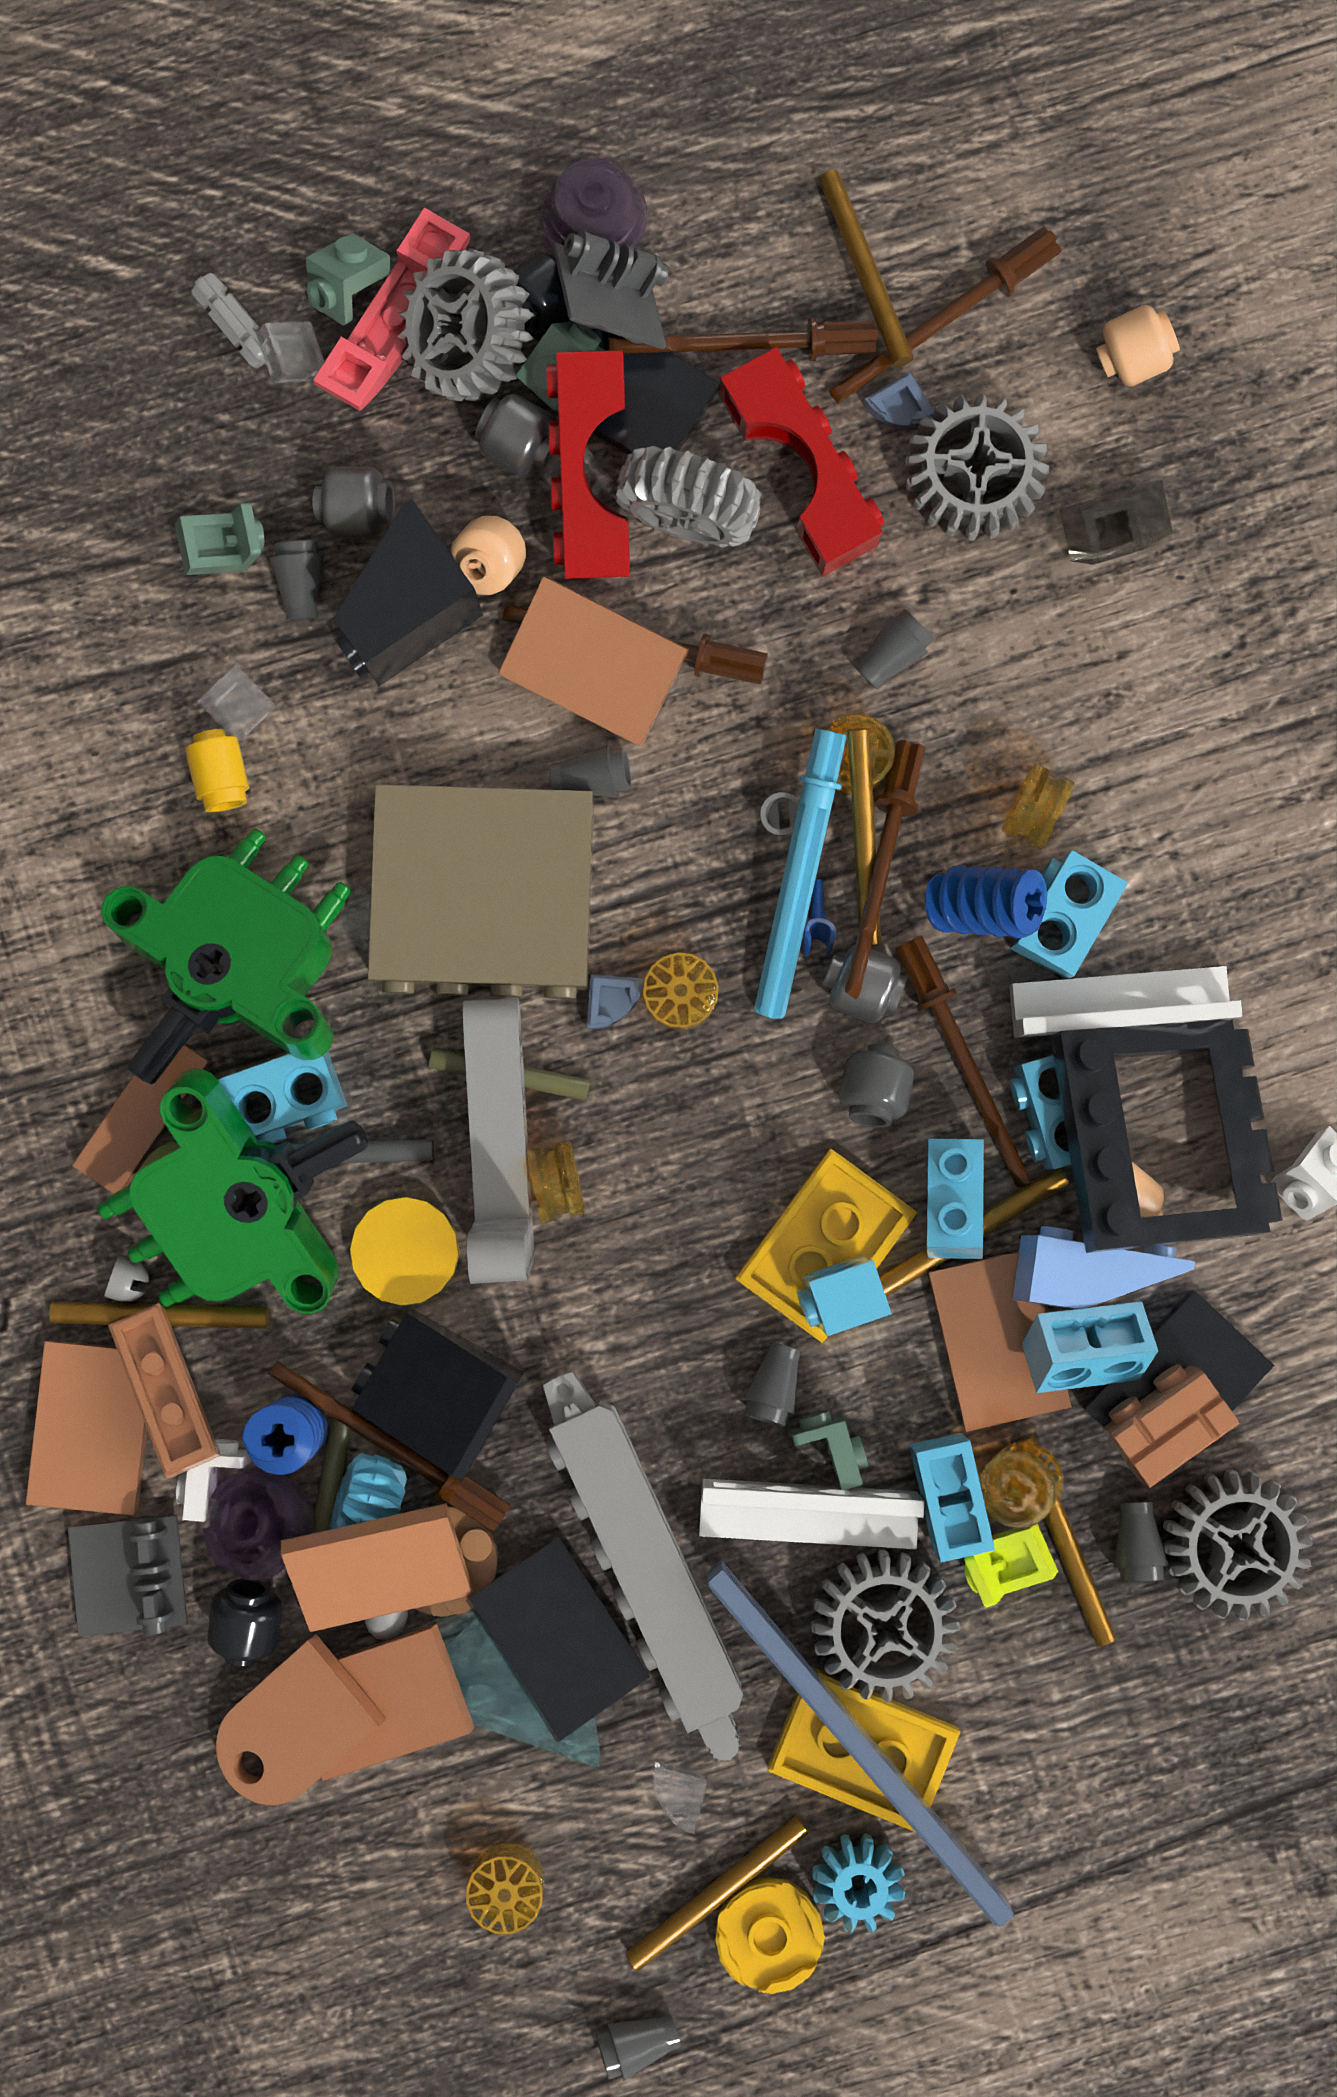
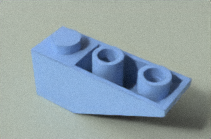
[1012,1226,1195,1309]

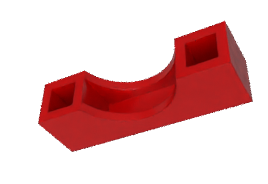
[719,347,884,577]
[546,350,630,579]

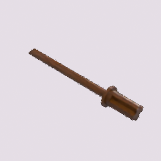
[829,226,1061,404]
[608,317,878,361]
[502,604,768,685]
[845,740,925,999]
[895,935,1031,1188]
[268,1361,511,1533]

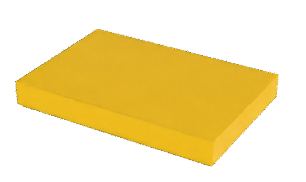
[735,1148,918,1343]
[767,1667,961,1832]

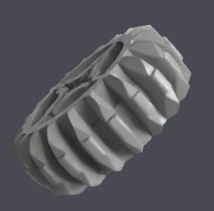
[396,249,535,401]
[904,392,1049,541]
[616,446,761,548]
[1163,1469,1313,1620]
[811,1550,960,1703]

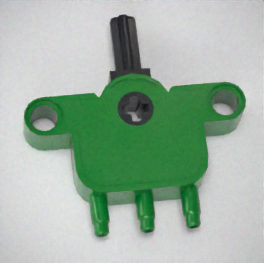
[101,828,351,1085]
[97,1069,369,1314]

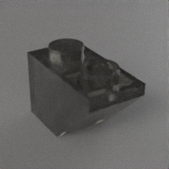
[1059,479,1173,565]

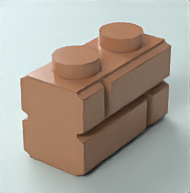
[1102,1364,1240,1488]

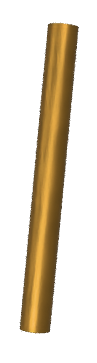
[819,169,914,367]
[847,728,882,945]
[879,1168,1069,1298]
[49,1301,270,1329]
[1014,1435,1117,1646]
[626,1814,810,1972]

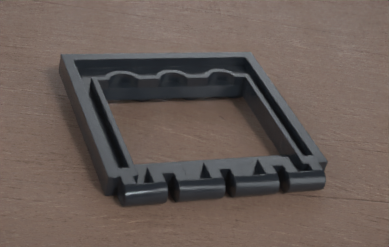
[1050,1019,1283,1253]

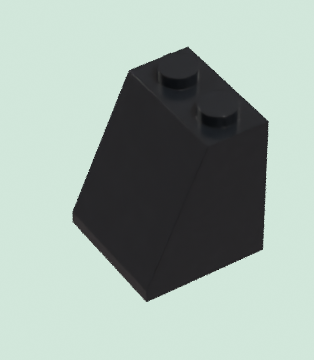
[334,499,483,687]
[351,1309,524,1482]

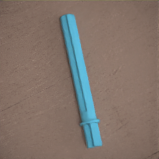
[754,729,847,1019]

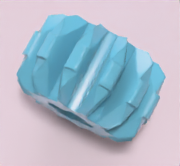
[329,1453,407,1529]
[812,1833,905,1934]

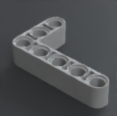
[463,998,534,1284]

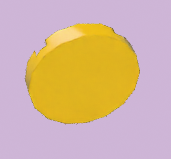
[350,1197,460,1306]
[715,1877,825,1994]

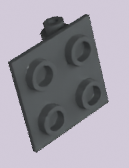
[553,230,668,350]
[68,1515,188,1637]

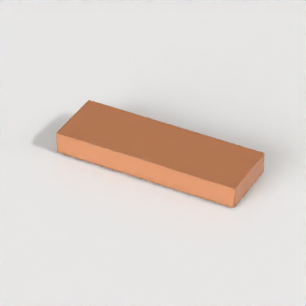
[72,1044,212,1193]
[108,1303,221,1479]

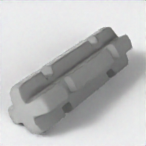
[191,273,276,368]

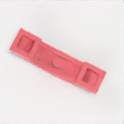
[313,208,470,411]

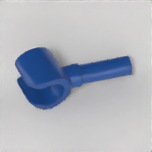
[800,879,836,957]

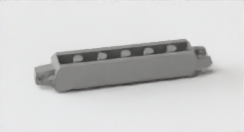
[543,1370,743,1762]

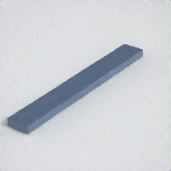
[707,1560,1015,1927]

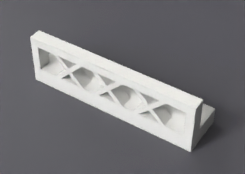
[1009,966,1242,1038]
[699,1478,925,1549]

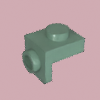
[306,233,390,325]
[516,321,604,412]
[175,503,264,575]
[789,1410,869,1491]

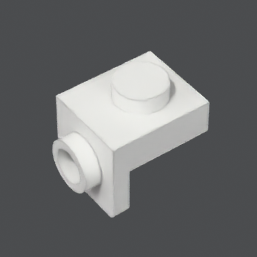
[1270,1126,1337,1221]
[176,1439,252,1522]

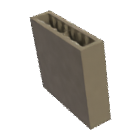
[368,784,594,999]

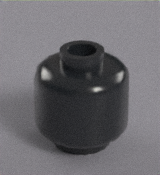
[514,252,569,336]
[207,1578,282,1666]

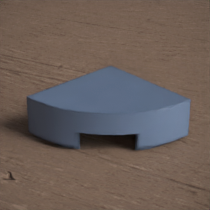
[863,372,935,430]
[587,975,644,1029]

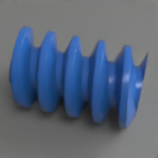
[925,865,1048,938]
[242,1393,329,1475]

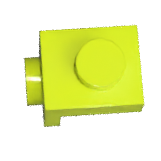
[964,1521,1059,1607]

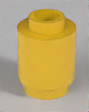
[185,729,250,812]

